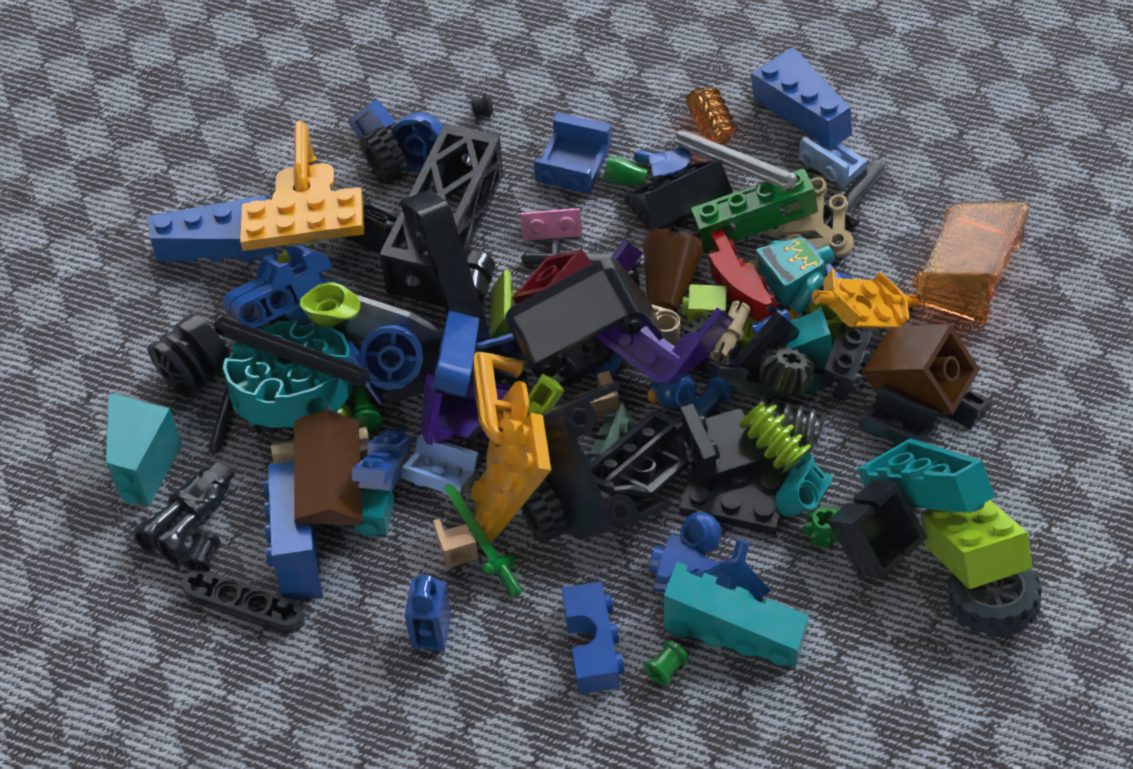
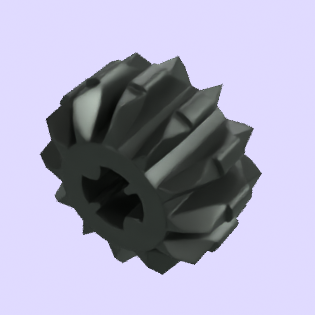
[758,346,814,397]

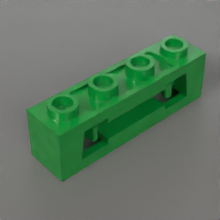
[691,168,818,252]

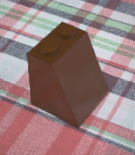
[862,323,980,415]

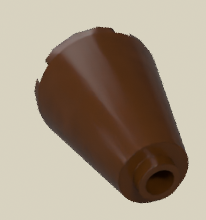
[643,229,703,313]

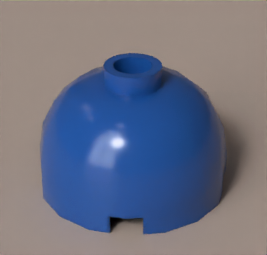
[391,112,443,171]
[359,325,423,390]

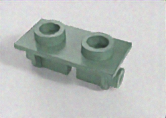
[588,405,636,463]

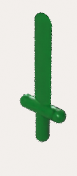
[445,484,522,597]

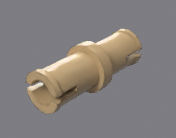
[710,301,751,362]

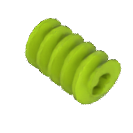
[739,401,811,474]

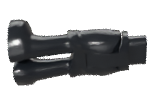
[132,462,235,567]

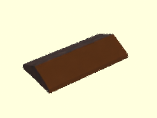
[294,410,362,525]

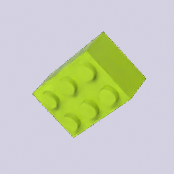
[920,500,1033,589]

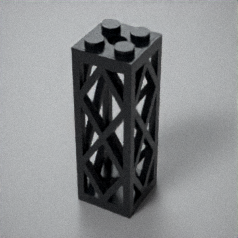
[380,124,504,306]

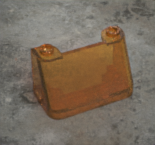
[912,200,1030,324]

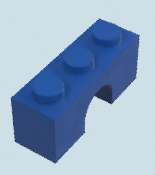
[562,582,625,694]

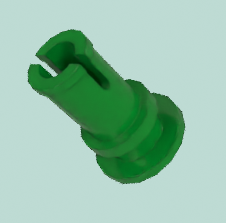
[351,385,383,434]

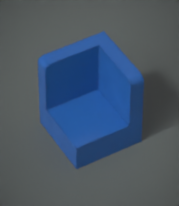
[347,100,395,138]

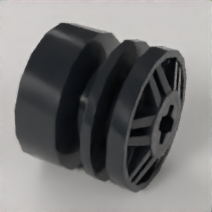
[147,313,230,397]

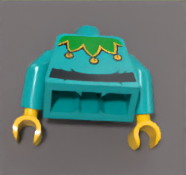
[745,237,835,320]

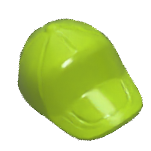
[300,282,361,327]

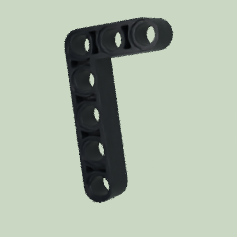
[400,190,491,343]

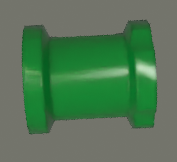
[644,640,690,686]

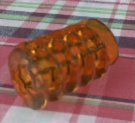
[685,87,738,146]

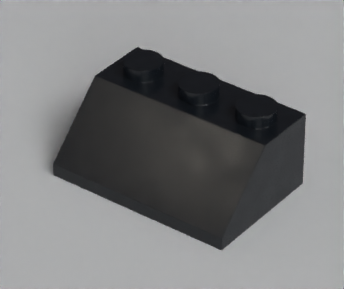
[623,160,733,229]

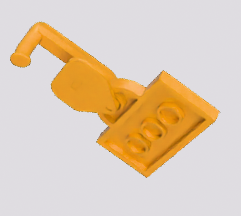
[240,120,364,251]
[471,352,551,544]

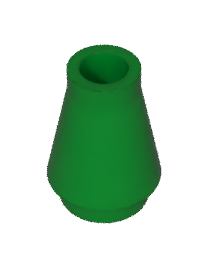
[603,155,648,187]

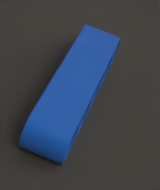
[432,310,479,397]

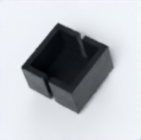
[827,481,928,579]

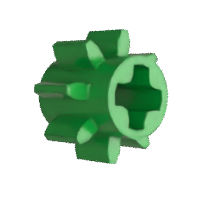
[803,505,840,549]

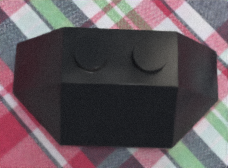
[588,411,688,500]

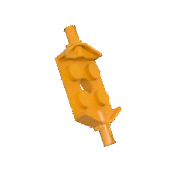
[811,269,919,329]

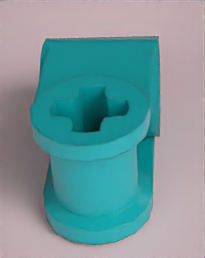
[776,454,833,517]

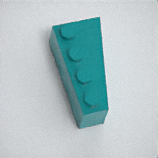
[857,438,995,513]
[664,561,809,667]

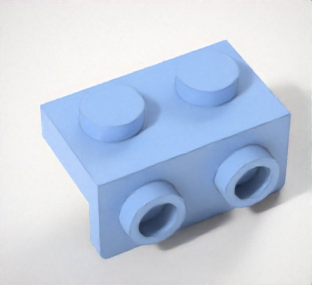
[799,137,867,188]
[401,434,479,496]

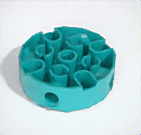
[223,320,354,429]

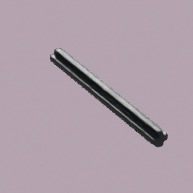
[214,317,370,387]

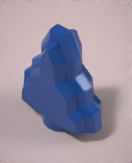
[649,532,720,593]

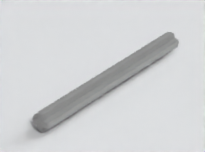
[674,130,797,190]

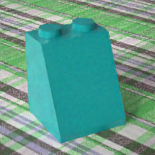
[106,393,182,506]

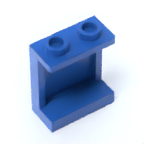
[534,112,612,193]

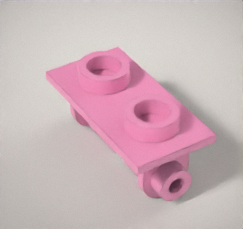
[521,208,582,241]

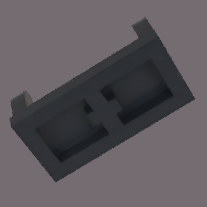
[728,305,800,378]

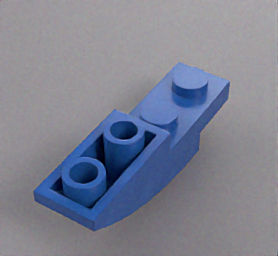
[351,428,413,491]

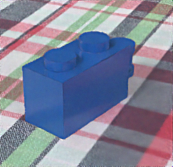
[404,575,452,651]

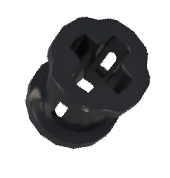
[181,530,221,571]

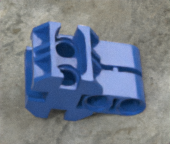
[222,243,339,328]

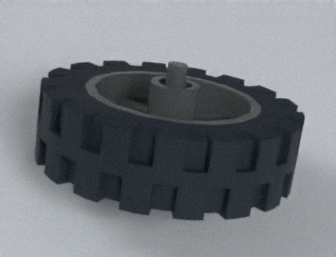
[947,569,1042,637]

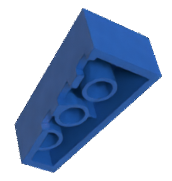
[751,47,852,149]
[147,195,277,262]
[263,461,323,601]

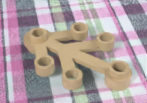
[767,177,854,258]

